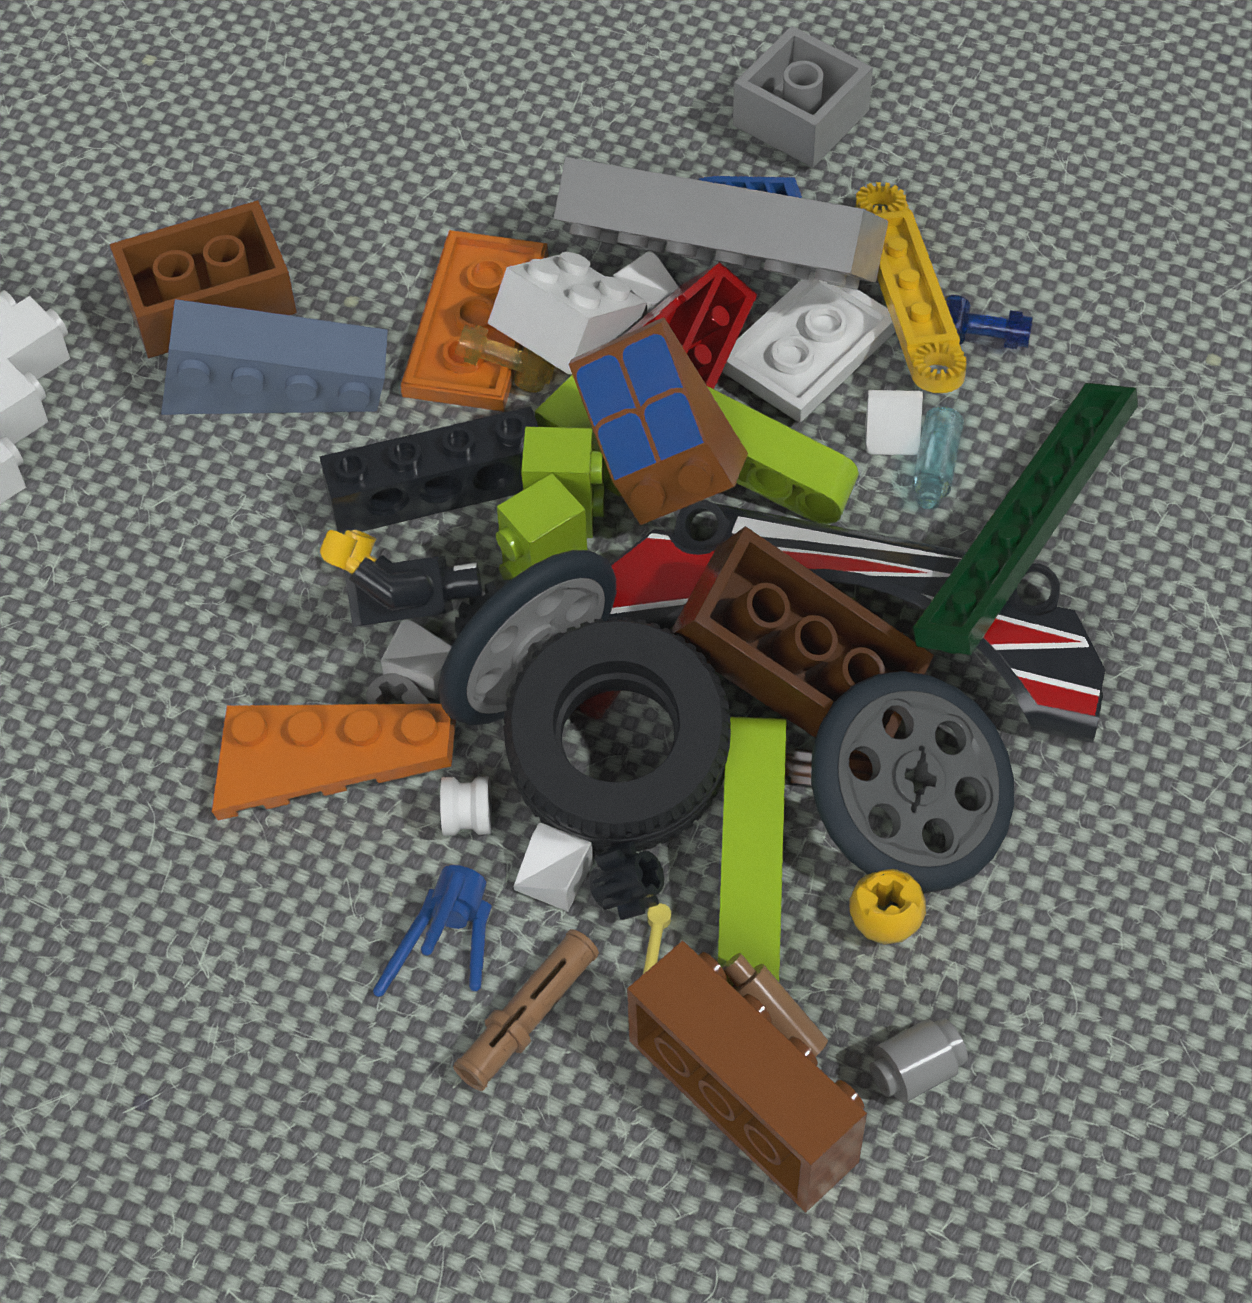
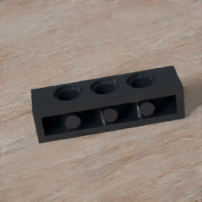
[319,406,538,534]

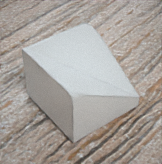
[613,251,678,319]
[381,619,452,700]
[514,823,593,911]

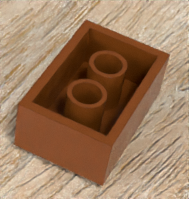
[109,200,297,359]

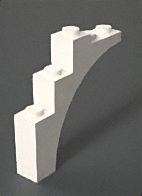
[0,290,70,504]

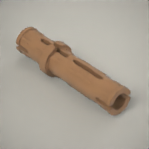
[453,929,599,1091]

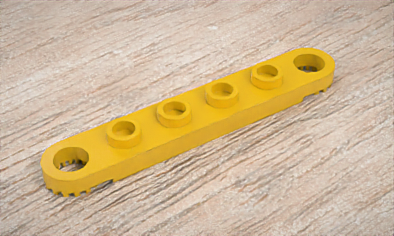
[855,182,967,393]

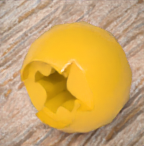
[849,869,926,945]

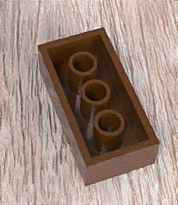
[672,526,934,761]

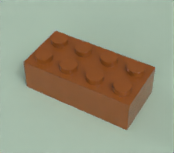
[627,940,867,1213]

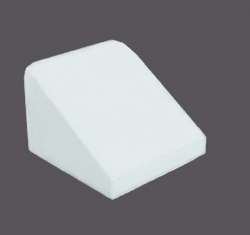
[865,390,923,455]

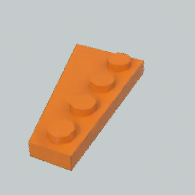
[212,704,456,821]

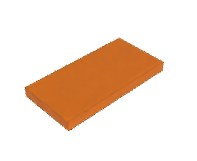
[400,230,548,412]

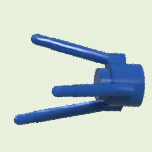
[373,865,492,997]

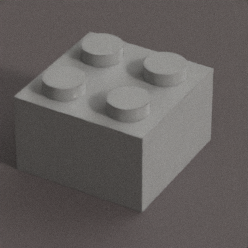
[733,26,873,168]

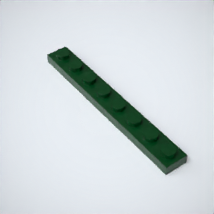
[913,383,1138,655]

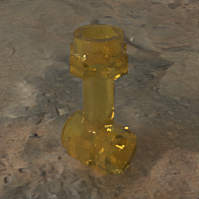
[455,325,556,393]

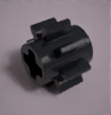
[589,841,665,920]

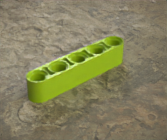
[707,386,859,524]
[718,717,786,986]

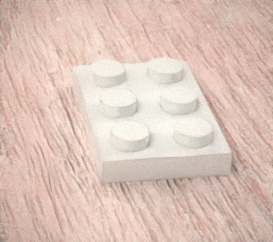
[722,271,896,423]

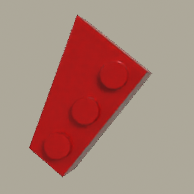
[622,262,757,389]

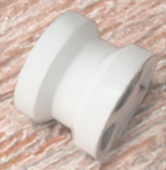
[440,776,492,836]

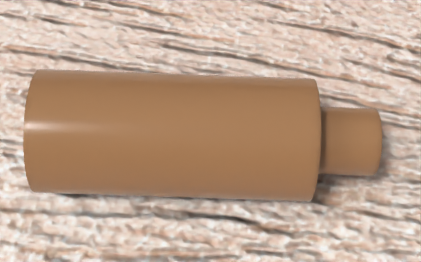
[722,953,828,1057]

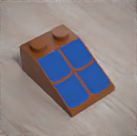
[569,317,748,525]

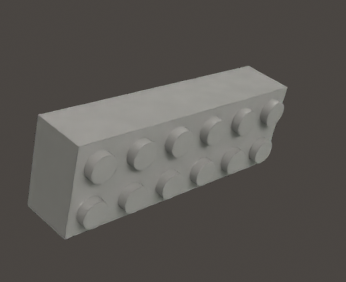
[553,157,888,290]

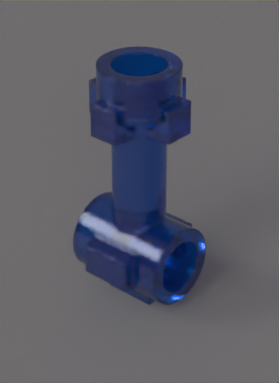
[944,295,1033,349]

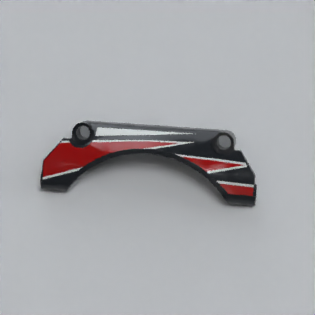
[607,500,1106,743]

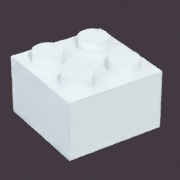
[488,252,647,374]

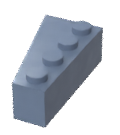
[161,299,388,415]

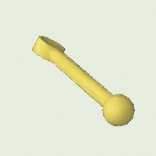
[643,903,671,974]

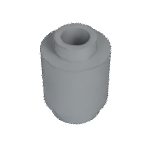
[870,1018,968,1103]

